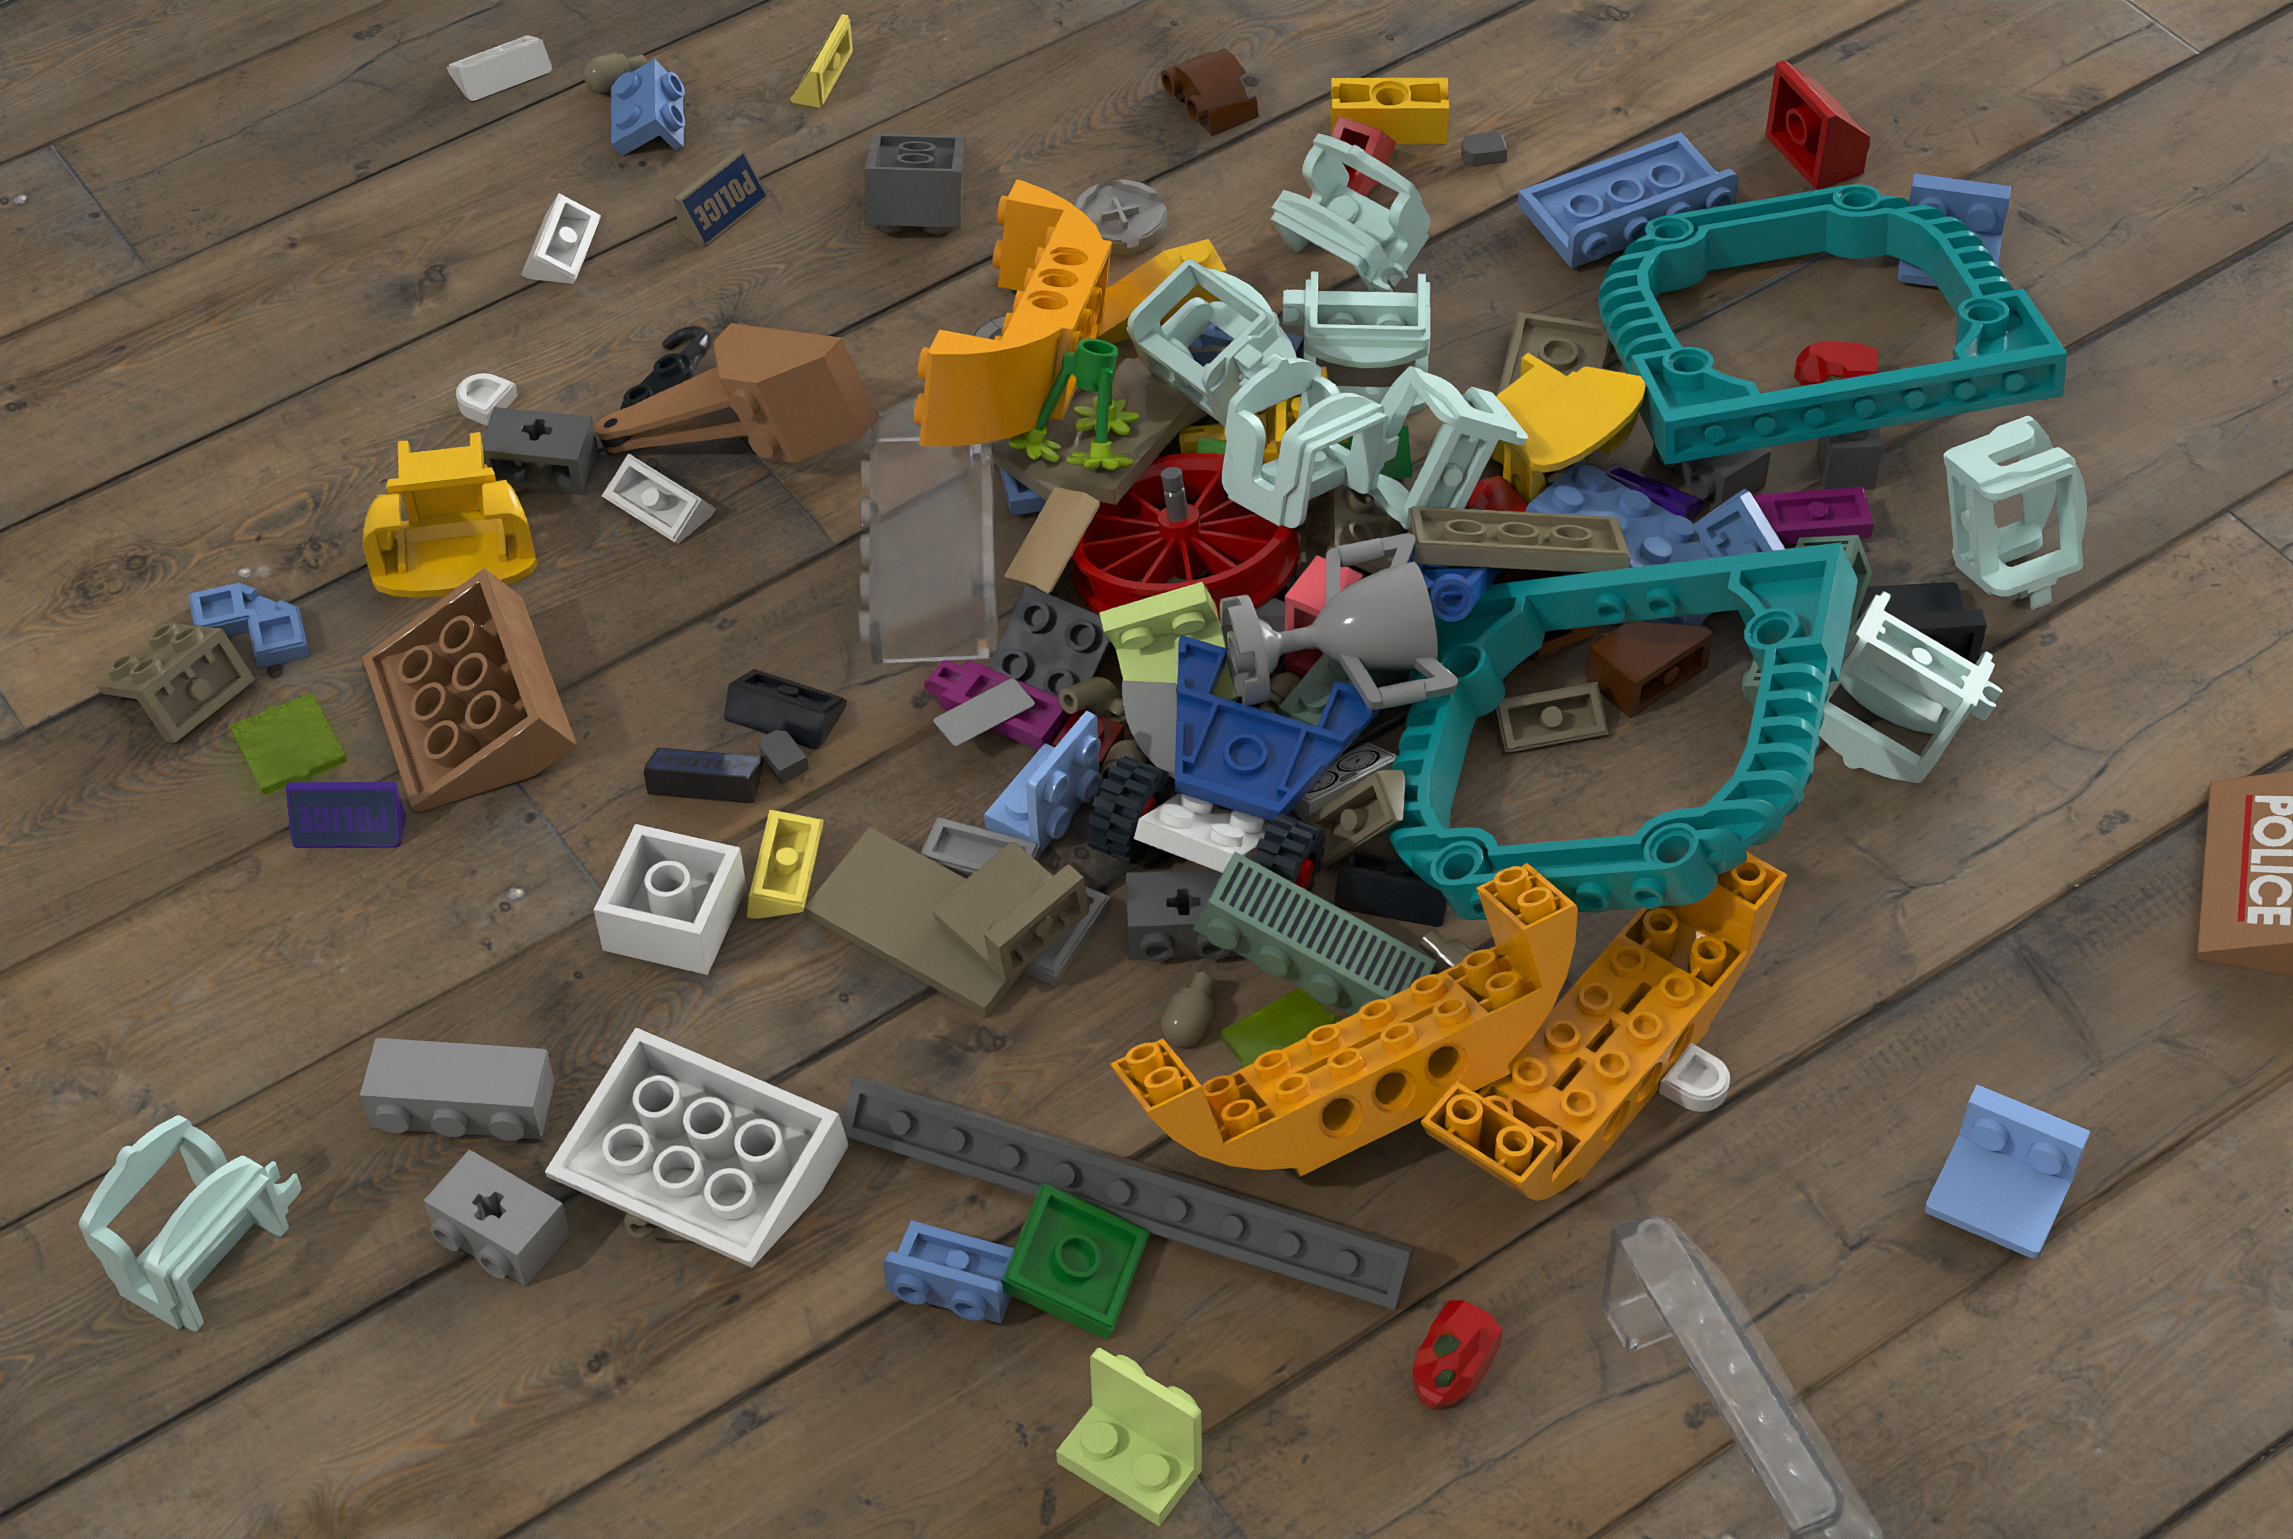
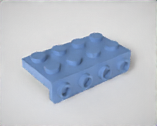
[1518,132,1739,268]
[1525,461,1713,626]

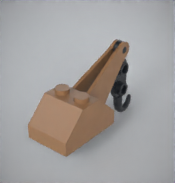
[595,323,878,463]

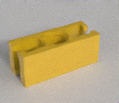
[1330,78,1449,144]

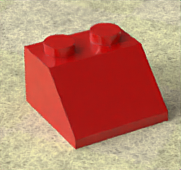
[1765,60,1870,190]

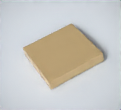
[1004,487,1100,594]

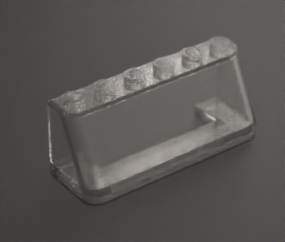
[859,392,998,664]
[1600,1215,1883,1539]

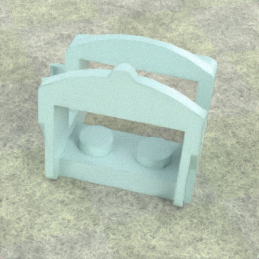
[1270,133,1431,292]
[1126,259,1297,427]
[1282,271,1430,415]
[1222,355,1399,528]
[1369,366,1528,530]
[1944,416,2087,610]
[1819,591,2003,783]
[79,1115,302,1332]

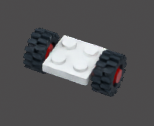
[1087,756,1326,891]

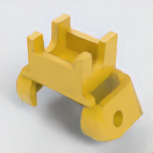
[1490,353,1646,505]
[362,432,538,598]

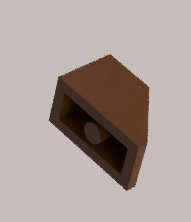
[1587,621,1713,719]

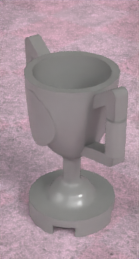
[1220,533,1458,710]

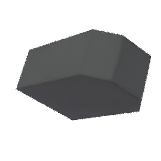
[1461,132,1508,167]
[759,730,809,783]

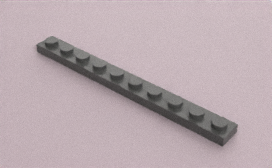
[842,1076,1415,1310]

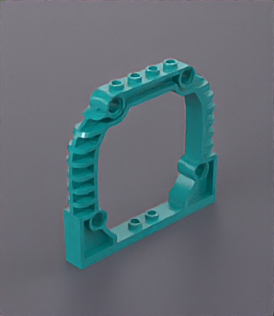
[1598,184,2067,465]
[1387,542,1858,920]

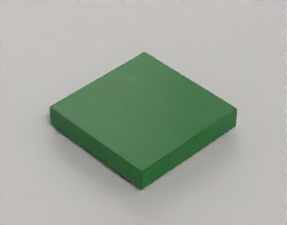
[1000,1182,1151,1340]

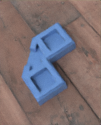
[188,582,310,669]

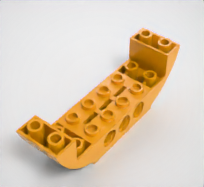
[913,180,1112,446]
[1421,851,1787,1201]
[1110,863,1578,1177]

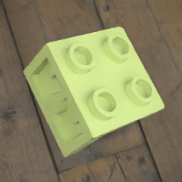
[1099,582,1239,702]
[1056,1348,1202,1526]

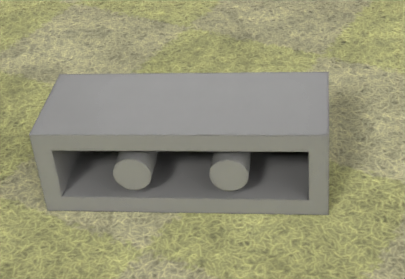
[360,1038,555,1141]

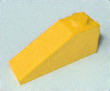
[1098,239,1226,344]

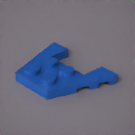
[1175,635,1380,821]

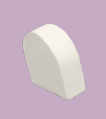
[456,373,518,426]
[1659,1043,1730,1112]

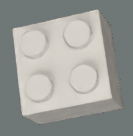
[594,824,747,975]

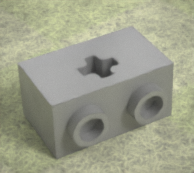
[423,1149,571,1287]

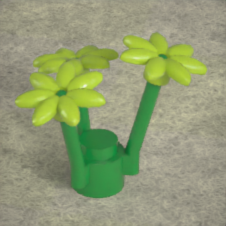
[1008,339,1140,471]

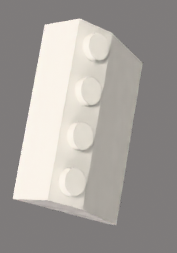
[545,1028,849,1268]

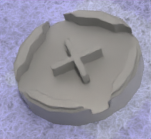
[1074,179,1167,256]

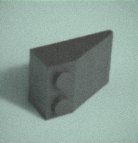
[865,133,965,234]

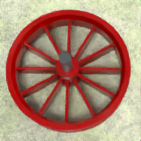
[1071,453,1300,624]

